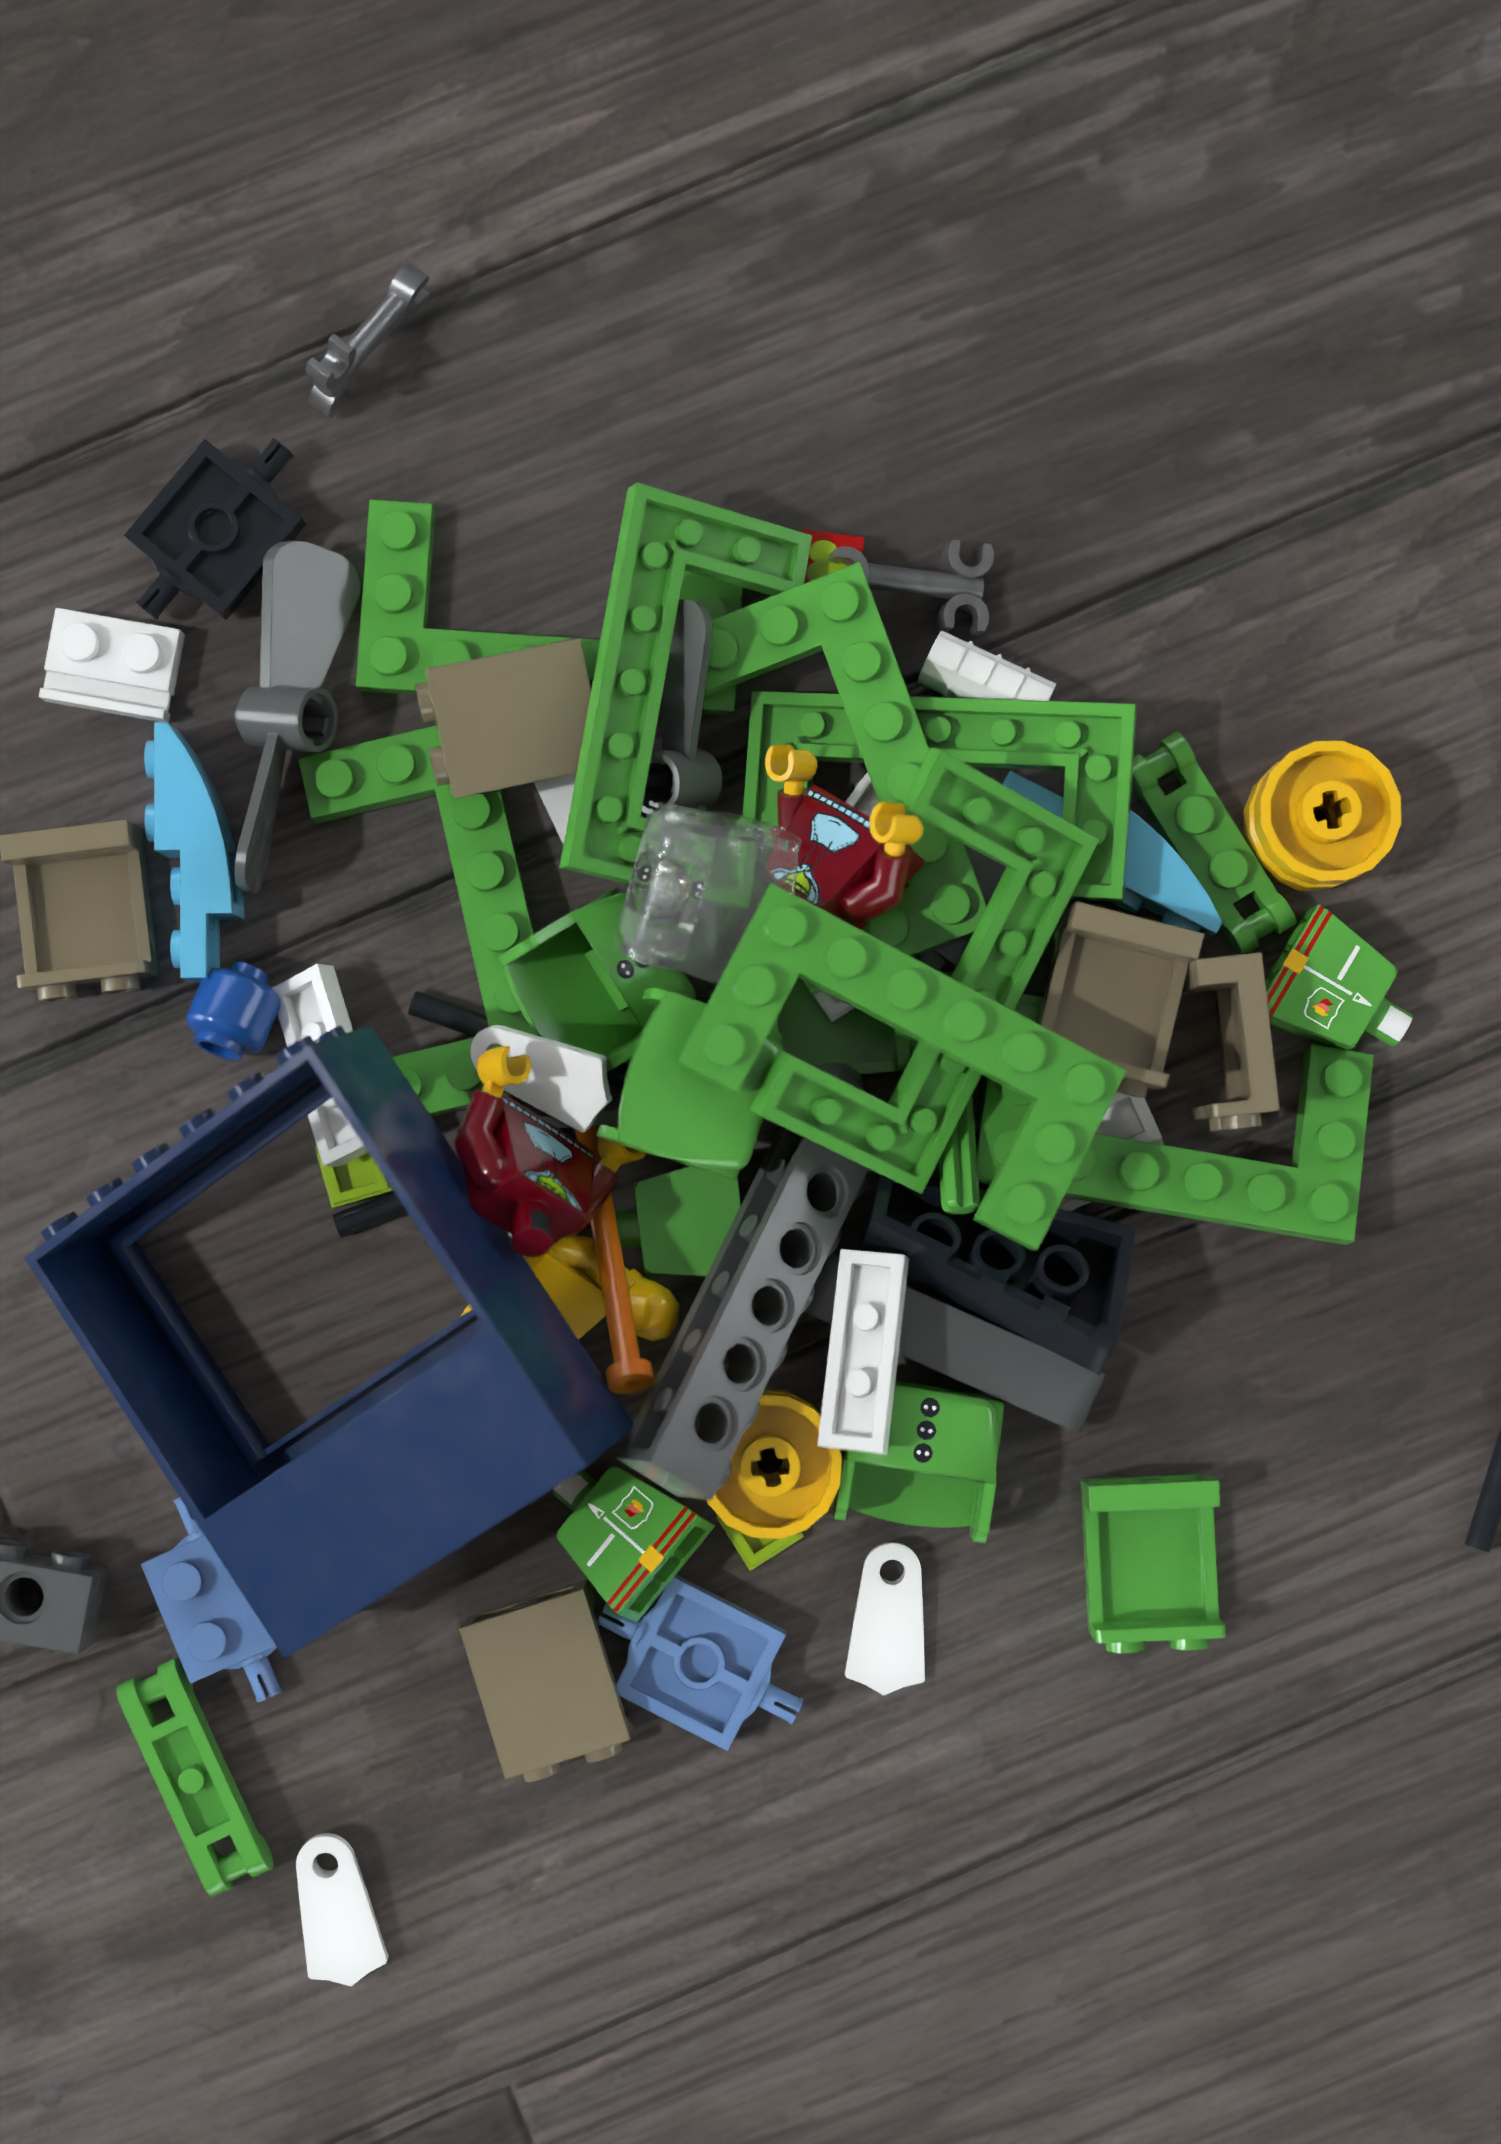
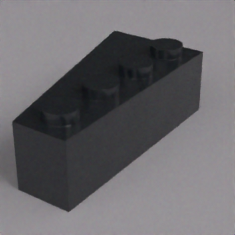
[861,1175,1136,1375]

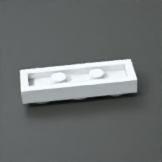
[272,964,368,1167]
[817,1249,909,1455]

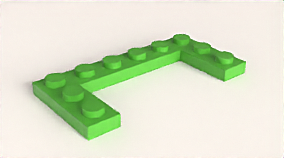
[560,483,812,910]
[356,500,743,716]
[704,562,987,994]
[741,691,1137,902]
[298,726,535,1117]
[749,748,1099,1194]
[676,883,1126,1250]
[975,994,1374,1245]

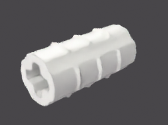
[917,630,1056,701]

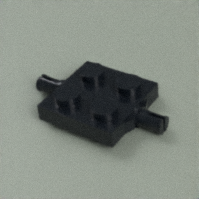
[124,438,306,620]

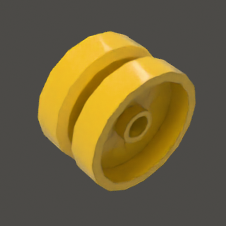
[1243,741,1401,891]
[707,1389,842,1539]

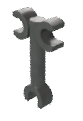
[306,262,429,418]
[829,539,994,637]

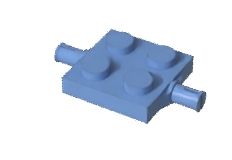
[141,1497,283,1702]
[597,1574,803,1751]

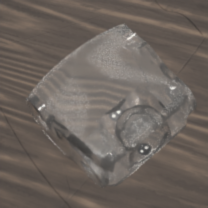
[619,804,802,983]

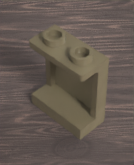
[415,638,591,798]
[0,820,159,1002]
[1037,902,1204,1098]
[1181,953,1280,1131]
[459,1579,633,1782]

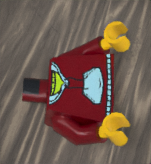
[765,745,925,930]
[455,1046,646,1257]

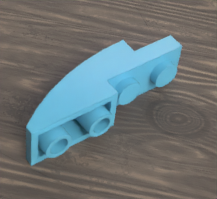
[145,722,245,983]
[1002,771,1222,940]

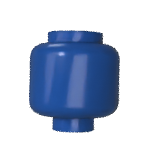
[186,962,281,1061]

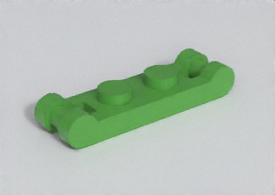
[1132,731,1297,955]
[116,1657,274,1897]

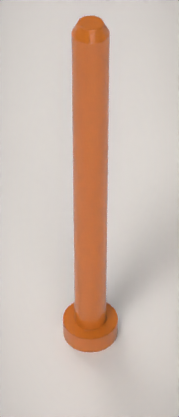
[575,1125,654,1394]

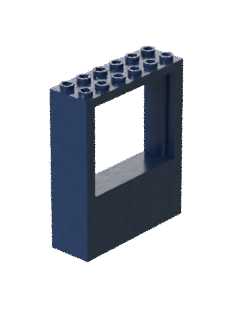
[24,1025,633,1658]

